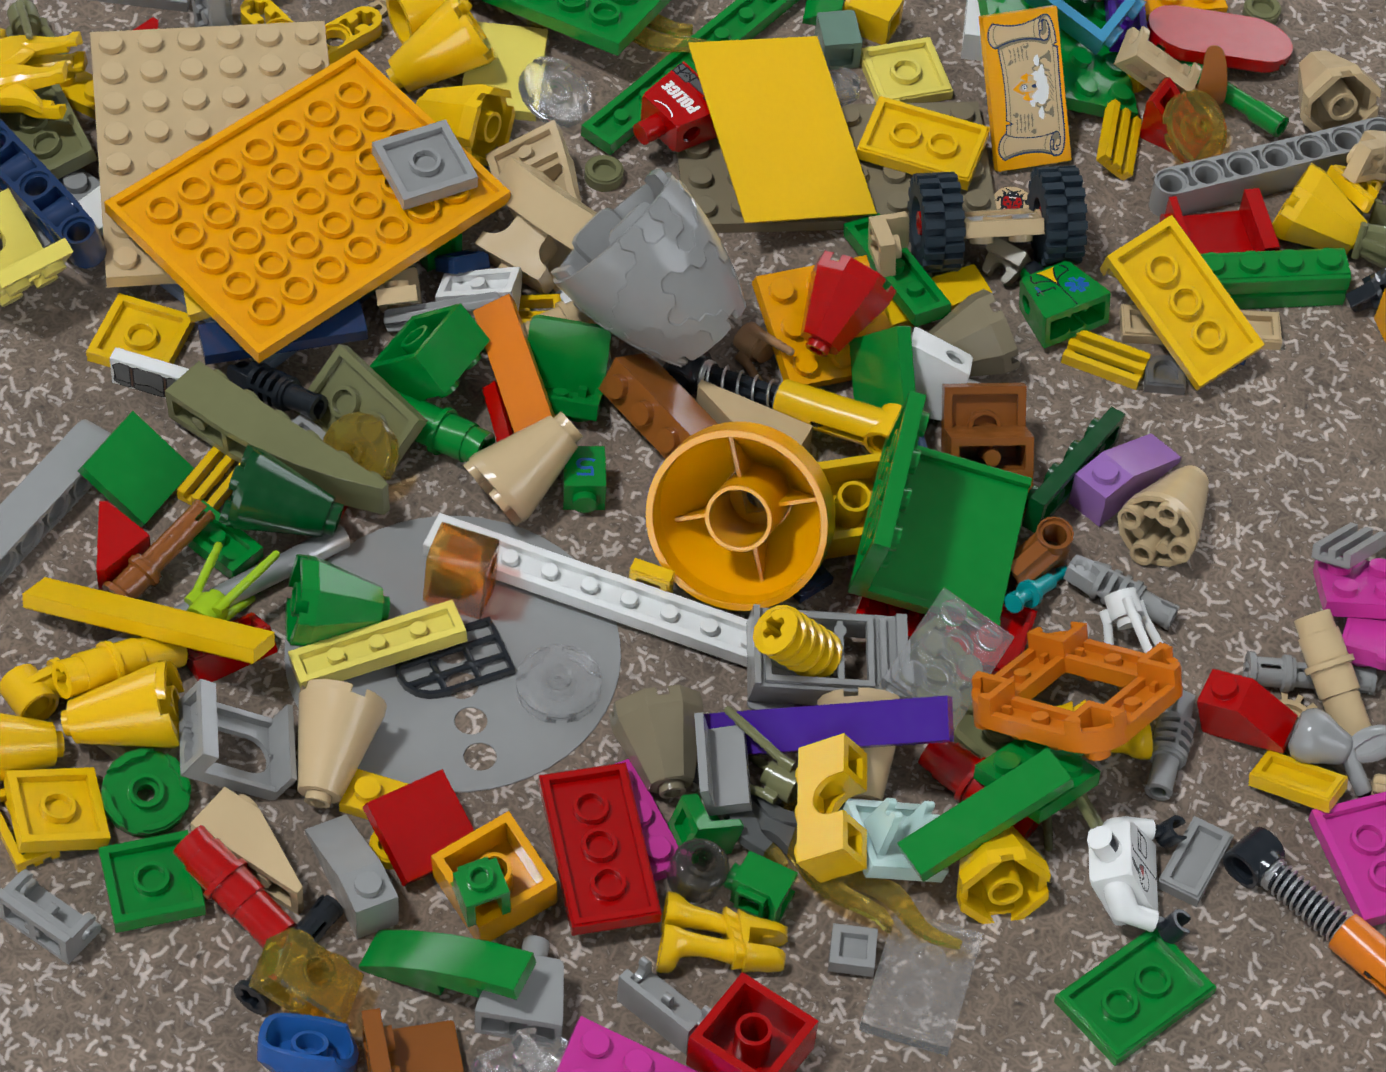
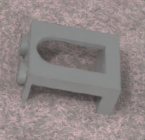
[178,679,298,800]

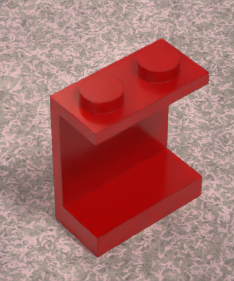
[1160,188,1280,254]

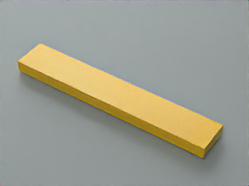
[22,577,275,664]

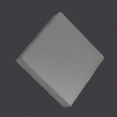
[372,119,478,210]

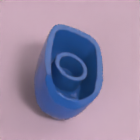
[257,1013,359,1072]

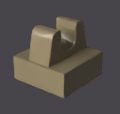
[982,237,1032,286]

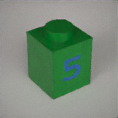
[562,446,606,513]

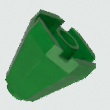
[285,554,390,646]

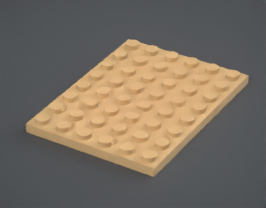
[90,21,329,288]

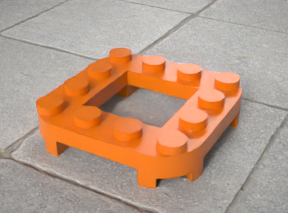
[971,621,1183,761]

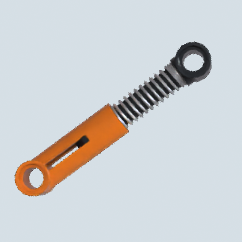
[1223,827,1386,995]

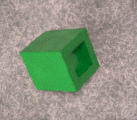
[668,794,744,858]

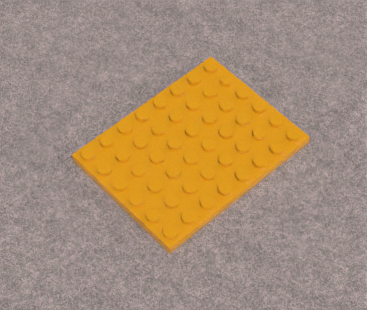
[104,49,511,363]

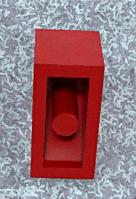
[1197,669,1298,754]

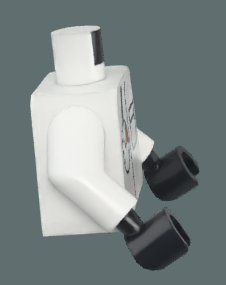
[1087,815,1191,944]

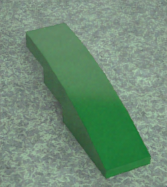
[358,930,536,1000]

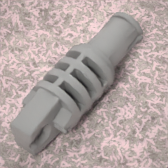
[1063,554,1180,630]
[1144,690,1197,801]

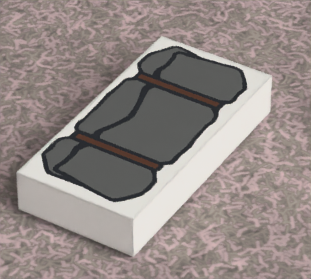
[110,347,189,398]

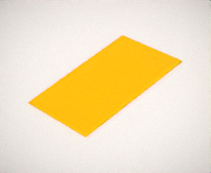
[688,36,877,224]

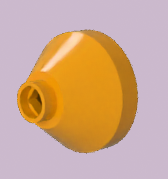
[646,422,835,611]

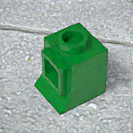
[724,851,798,922]
[451,856,511,927]

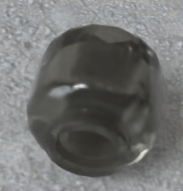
[666,838,729,904]

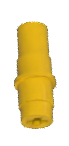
[52,637,188,699]

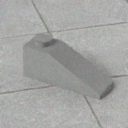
[305,814,399,939]

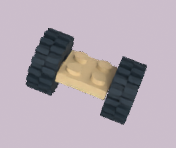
[907,165,1088,273]

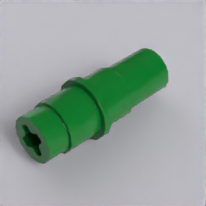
[396,390,495,462]

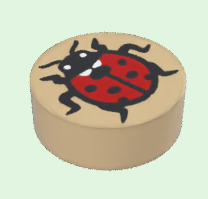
[994,187,1029,210]

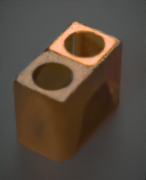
[423,522,500,619]

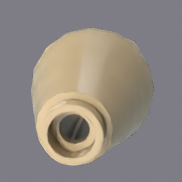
[463,412,583,526]
[1117,465,1209,567]

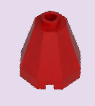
[801,250,896,357]

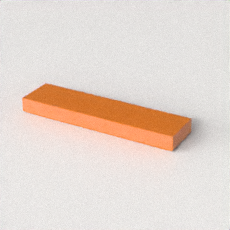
[473,294,555,433]

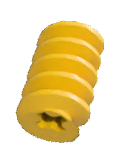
[753,605,843,677]

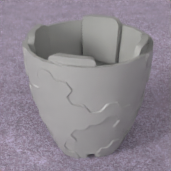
[551,168,746,367]

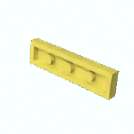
[288,599,468,689]

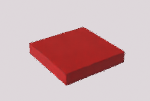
[362,769,475,887]

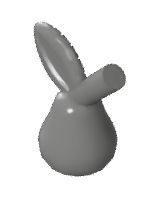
[1288,708,1386,796]

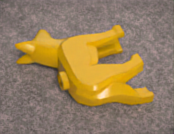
[0,28,88,120]

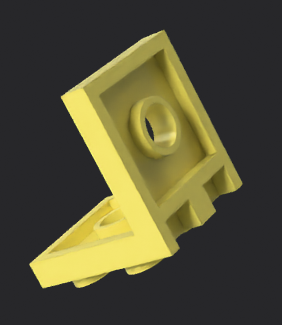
[0,188,73,307]

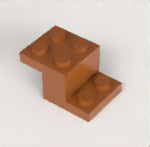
[941,383,1034,519]

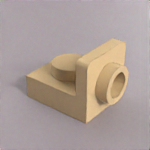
[868,211,909,277]
[375,267,422,313]

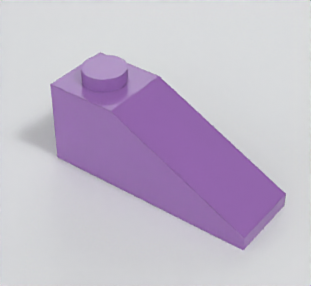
[1069,433,1182,527]

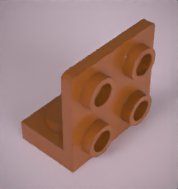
[361,1008,464,1072]

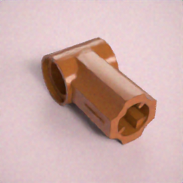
[1007,516,1074,592]

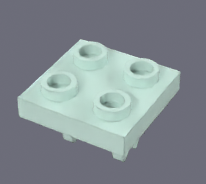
[839,798,949,883]

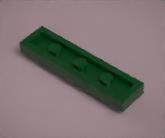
[1022,406,1126,533]

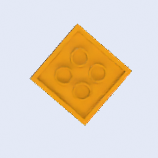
[752,255,891,388]

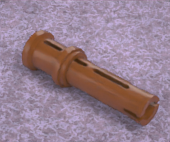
[102,499,215,599]

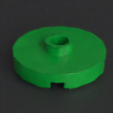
[101,748,191,837]

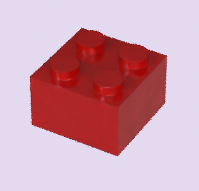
[686,972,819,1072]

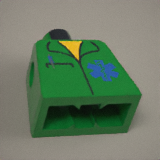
[1019,261,1111,349]

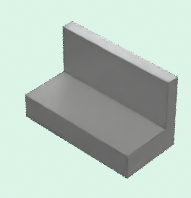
[694,712,752,816]

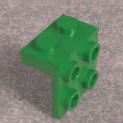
[528,314,612,422]

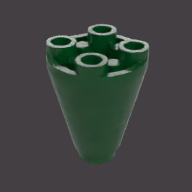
[219,445,344,537]

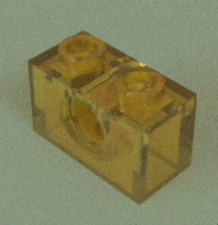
[249,927,364,1023]

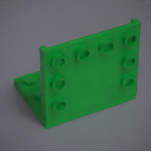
[848,390,1032,634]

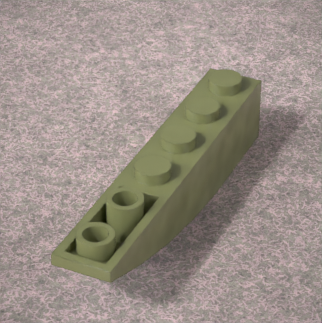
[165,361,390,515]

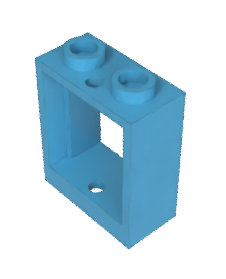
[1024,0,1146,55]

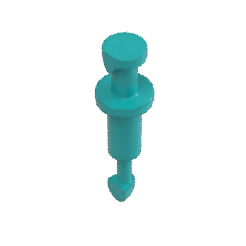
[1004,565,1068,613]

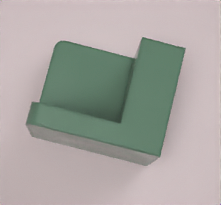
[814,10,863,70]

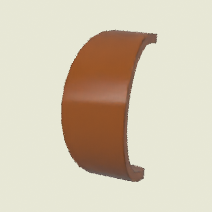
[1189,45,1227,108]

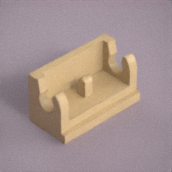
[1114,26,1201,99]

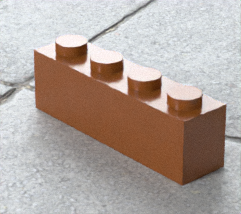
[599,353,718,459]

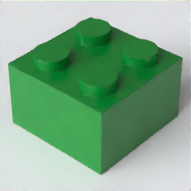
[370,303,490,401]

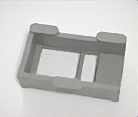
[746,604,910,710]

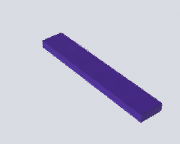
[704,695,954,756]

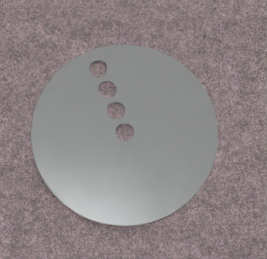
[284,516,621,793]

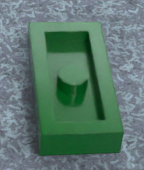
[187,500,264,579]

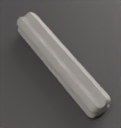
[384,292,500,333]

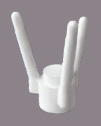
[1099,587,1164,653]

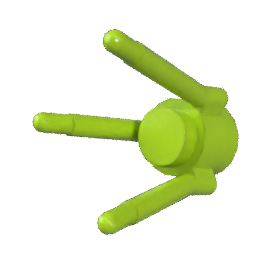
[184,542,280,621]

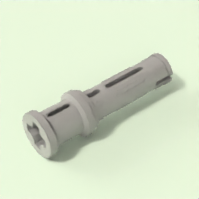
[1243,651,1377,695]

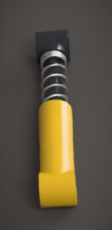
[663,351,902,454]

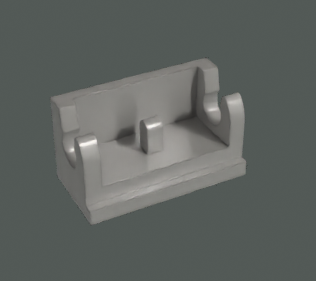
[0,869,102,965]
[617,956,711,1055]

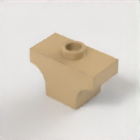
[474,215,558,294]

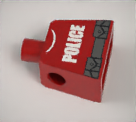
[633,62,717,152]

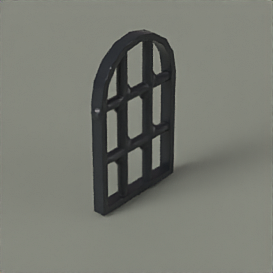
[395,616,515,699]

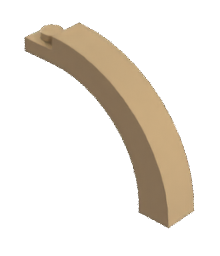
[497,156,597,250]

